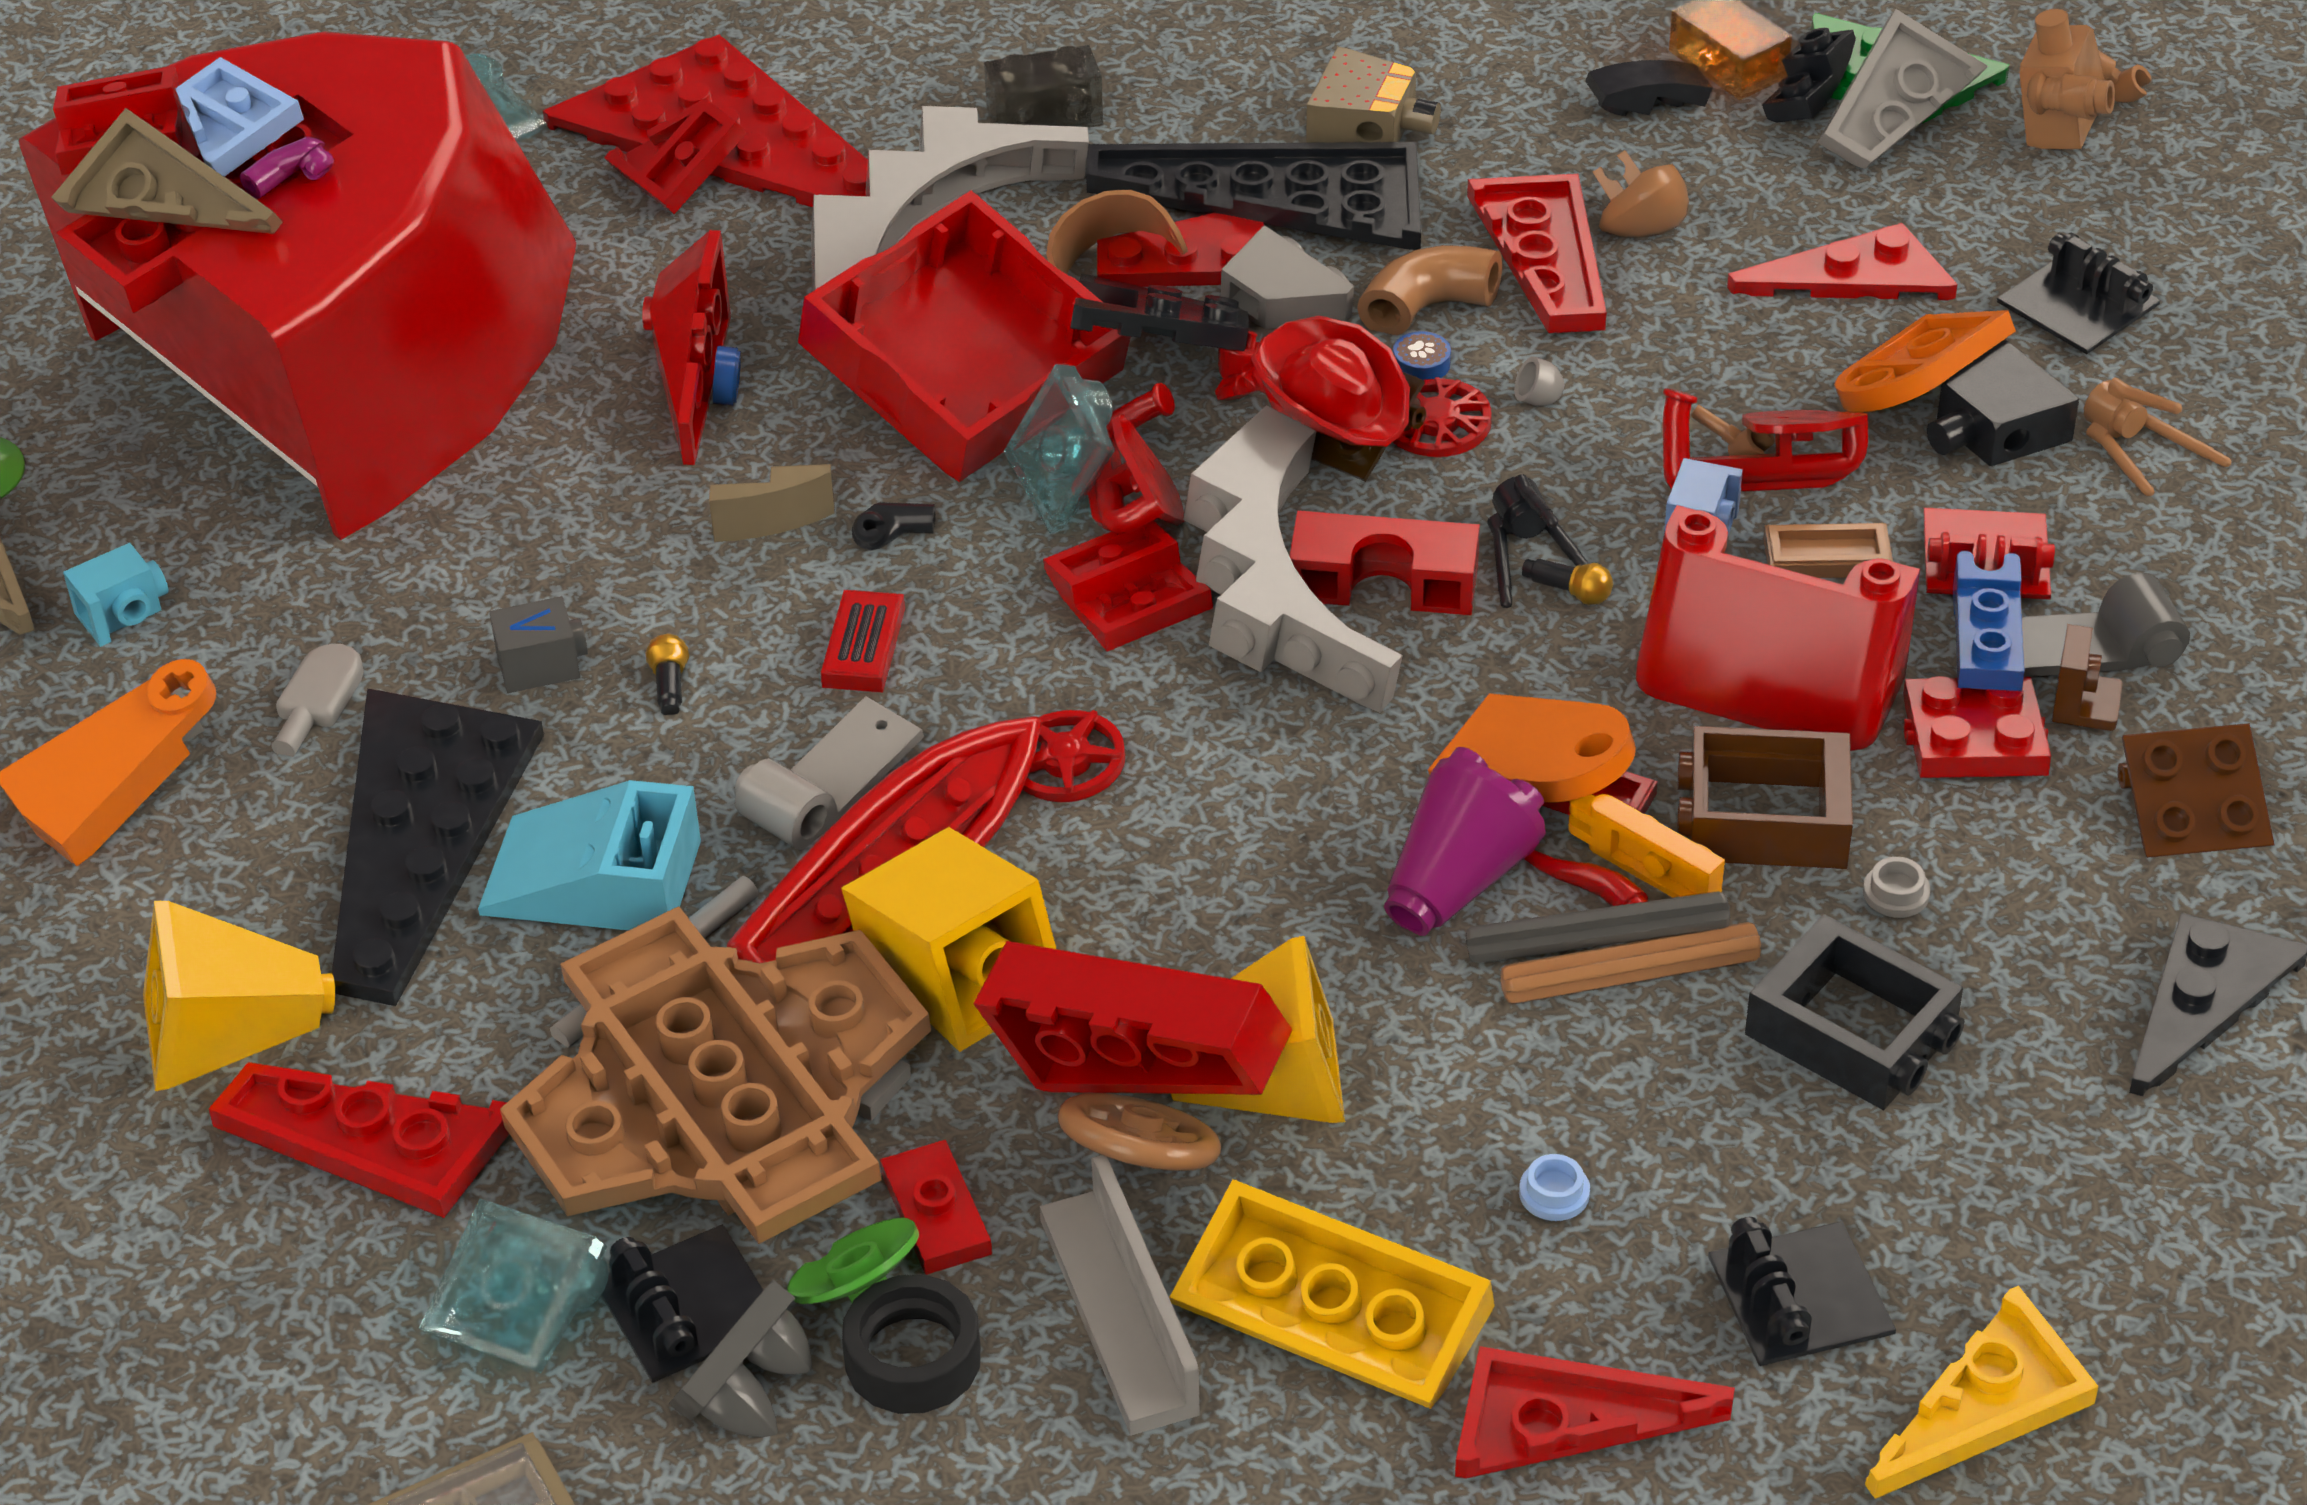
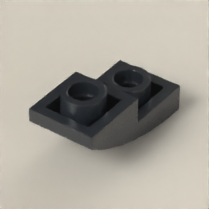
[1762,27,1856,123]
[1585,60,1713,116]

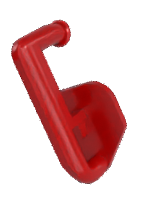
[1079,382,1185,534]
[1663,388,1868,491]

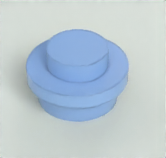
[1519,1154,1590,1221]

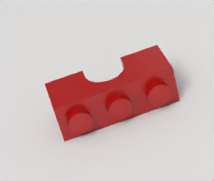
[1289,511,1480,615]

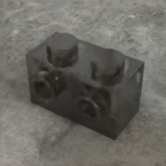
[984,45,1103,128]

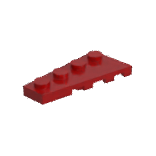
[1467,173,1607,333]
[209,1062,509,1218]

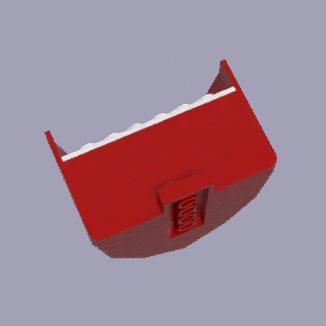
[19,31,576,540]

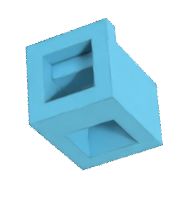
[63,543,169,647]

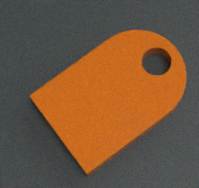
[1834,310,2016,413]
[1428,693,1636,802]

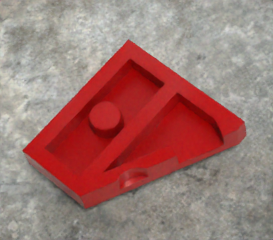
[604,98,747,214]

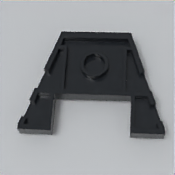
[1070,273,1249,351]

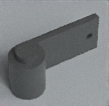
[2022,572,2190,677]

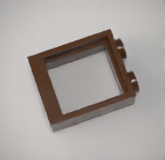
[1677,726,1853,869]

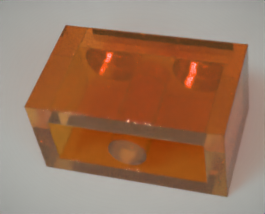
[1669,0,1792,100]

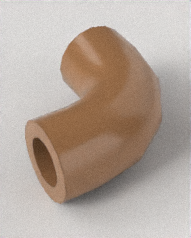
[1357,245,1502,336]

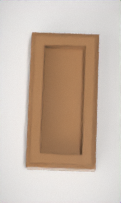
[1763,523,1893,578]

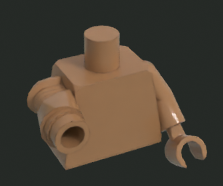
[2019,9,2151,149]

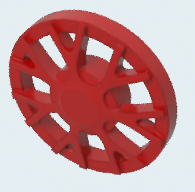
[1393,377,1492,457]

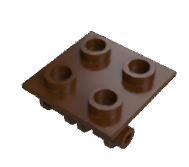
[2117,723,2275,858]

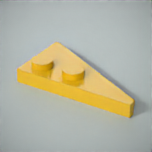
[1865,1286,2098,1499]

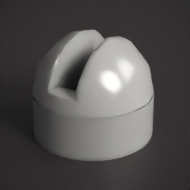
[1514,356,1565,406]

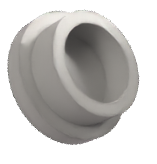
[1863,857,1930,918]

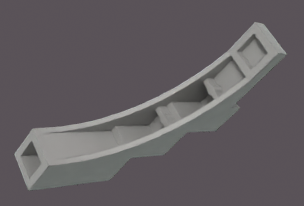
[811,106,1089,291]
[1183,405,1403,713]

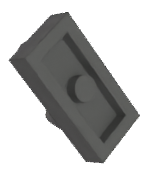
[669,1279,812,1437]

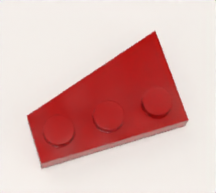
[1097,210,1264,287]

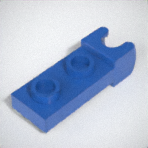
[1953,551,2025,691]

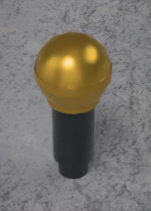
[1522,559,1613,605]
[645,633,689,715]

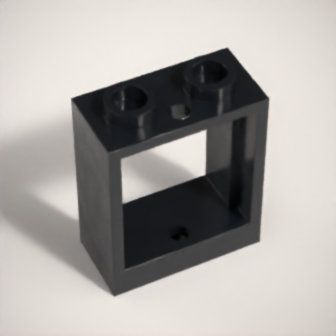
[1745,914,1965,1111]

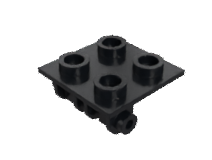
[1997,232,2161,354]
[1708,1217,1896,1366]
[593,1224,763,1383]

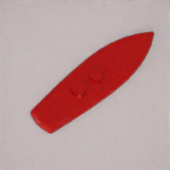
[726,716,1042,964]

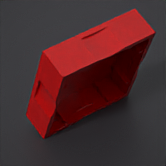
[798,190,1131,482]

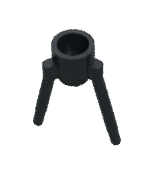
[1487,474,1589,608]

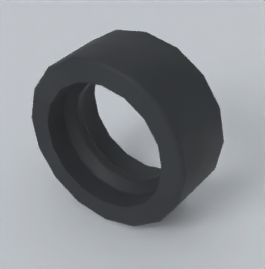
[842,1274,981,1414]

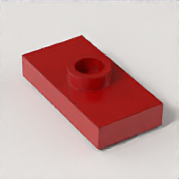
[880,1139,992,1275]

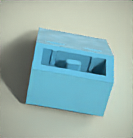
[478,780,701,930]

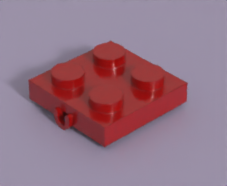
[1903,676,2051,778]

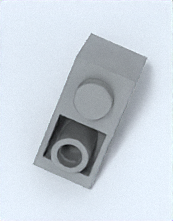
[1221,225,1354,329]

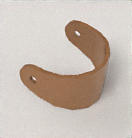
[1046,190,1188,275]

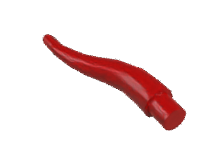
[1524,850,1648,907]

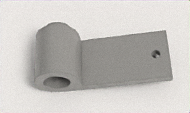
[734,696,924,850]

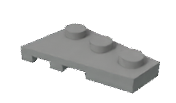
[1817,9,1988,169]

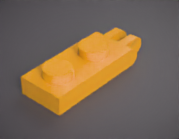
[1568,794,1725,898]

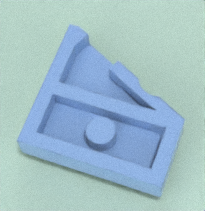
[175,57,304,177]

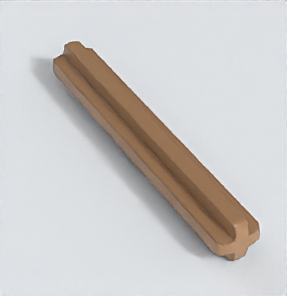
[1500,922,1761,1004]

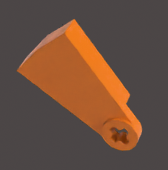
[0,659,216,866]

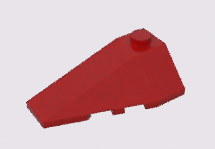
[642,230,731,465]

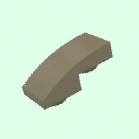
[709,464,835,542]

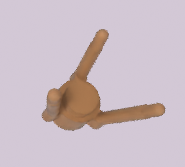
[2084,377,2232,496]

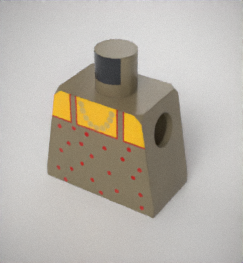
[1306,46,1441,143]

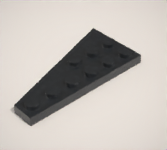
[1086,142,1421,250]
[332,688,544,1006]

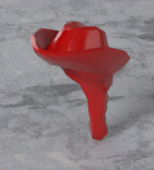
[1215,315,1410,447]

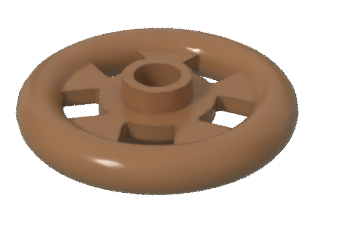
[1058,1093,1221,1171]

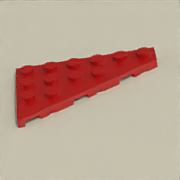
[543,34,868,207]

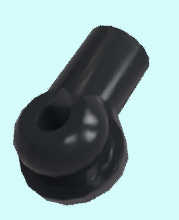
[851,502,936,550]

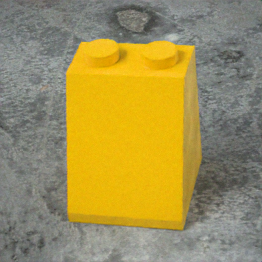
[841,827,1056,1052]

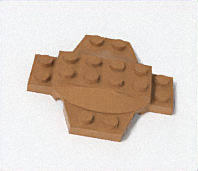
[500,906,931,1244]

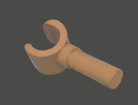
[1690,404,1775,456]

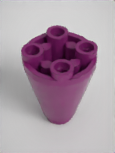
[1384,747,1546,936]

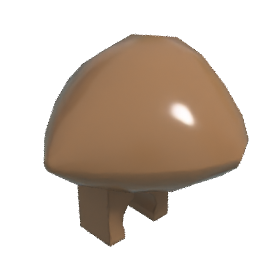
[1593,150,1689,238]

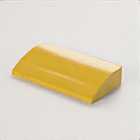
[1169,1179,1495,1409]

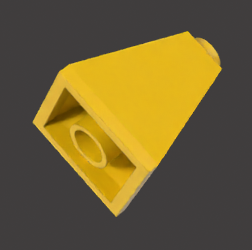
[143,901,335,1091]
[1171,936,1345,1123]

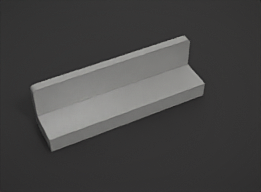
[1040,1155,1200,1436]

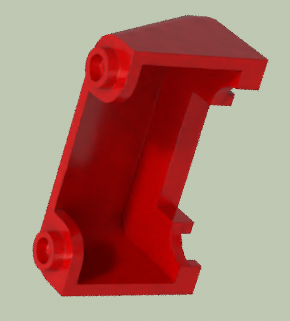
[1636,505,1920,751]

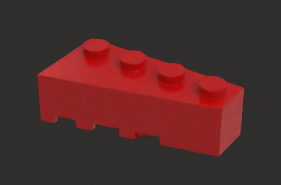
[973,941,1292,1095]

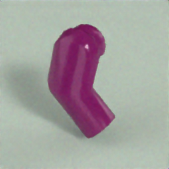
[240,136,334,199]

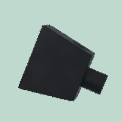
[1927,339,2080,467]

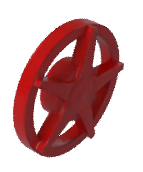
[1023,710,1126,802]

